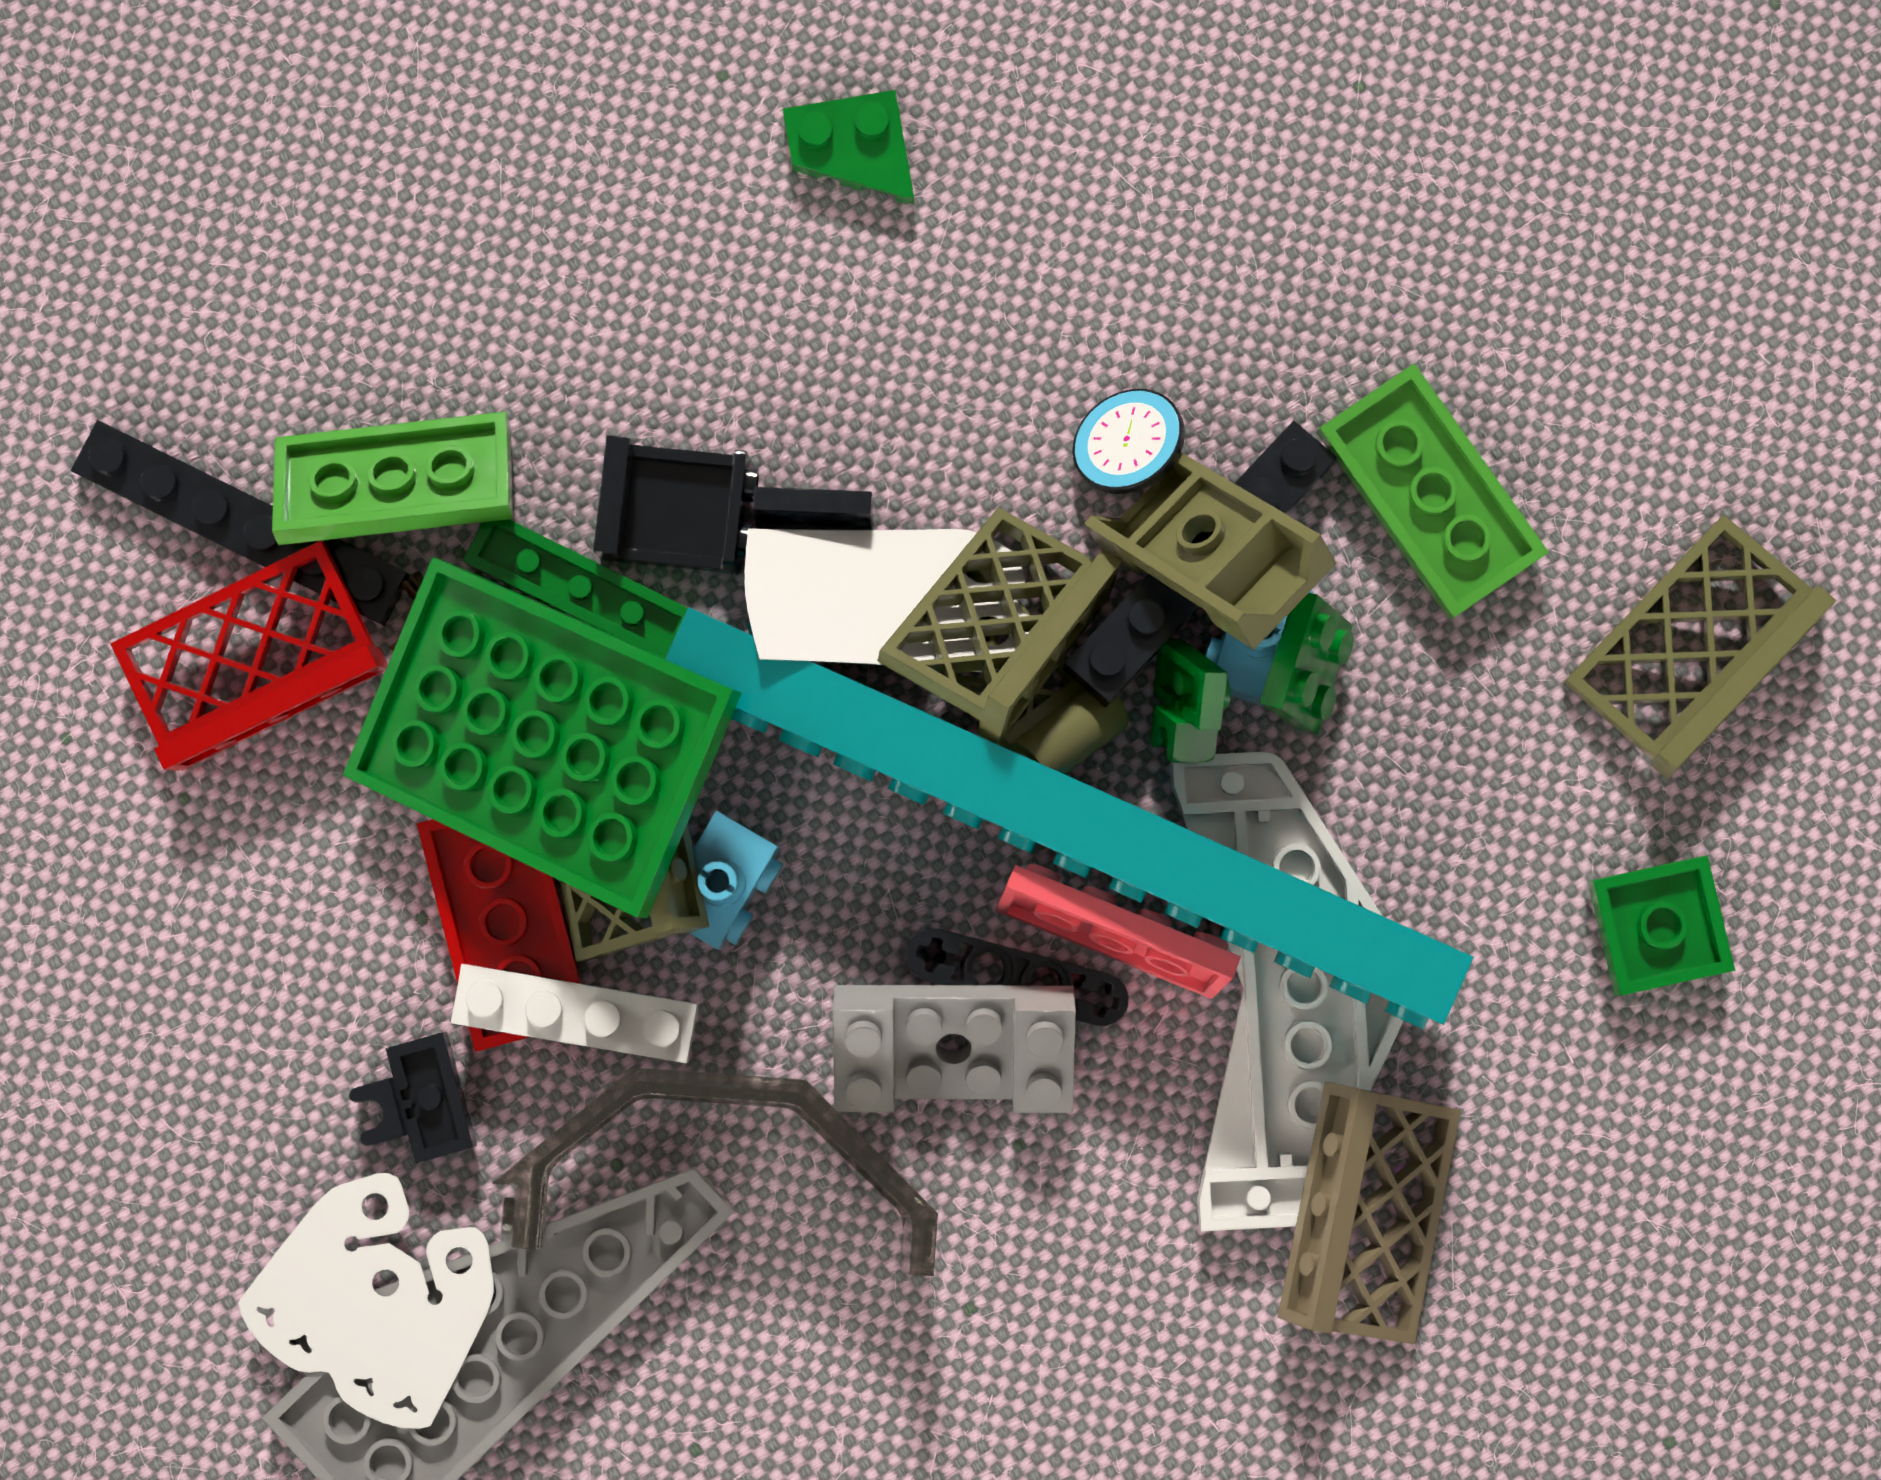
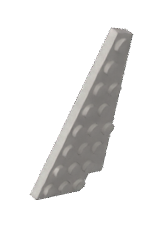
[262,1167,736,1480]

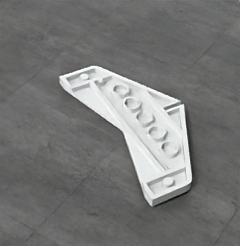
[1171,752,1403,1232]

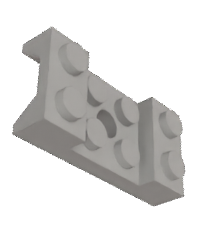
[833,985,1076,1113]

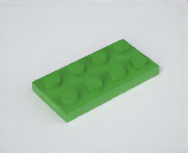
[1316,363,1549,621]
[272,411,513,545]

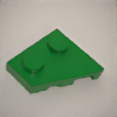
[783,90,914,204]

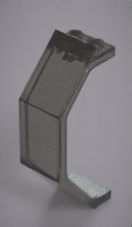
[492,1068,938,1276]

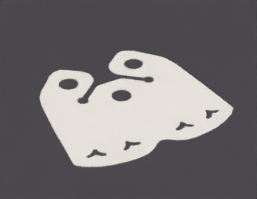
[238,1173,494,1429]

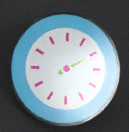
[1072,389,1185,494]

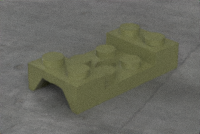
[1084,453,1337,650]

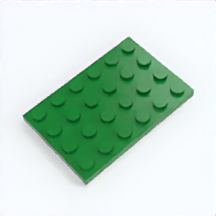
[343,557,742,919]

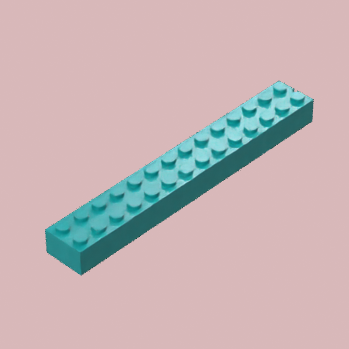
[665,607,1474,1030]

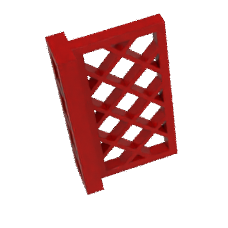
[110,540,388,771]

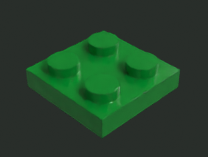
[1259,593,1354,735]
[1587,855,1736,996]

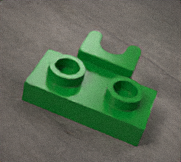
[1150,638,1231,763]

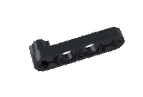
[898,927,1129,1026]

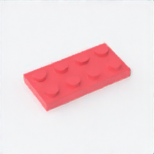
[995,864,1241,999]

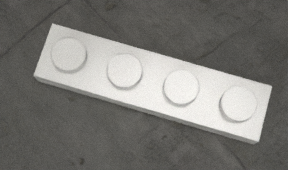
[451,964,699,1063]

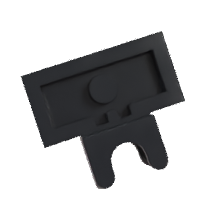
[349,1032,477,1164]

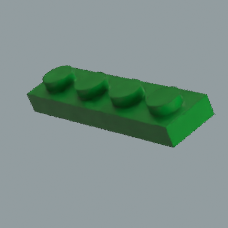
[462,519,688,658]

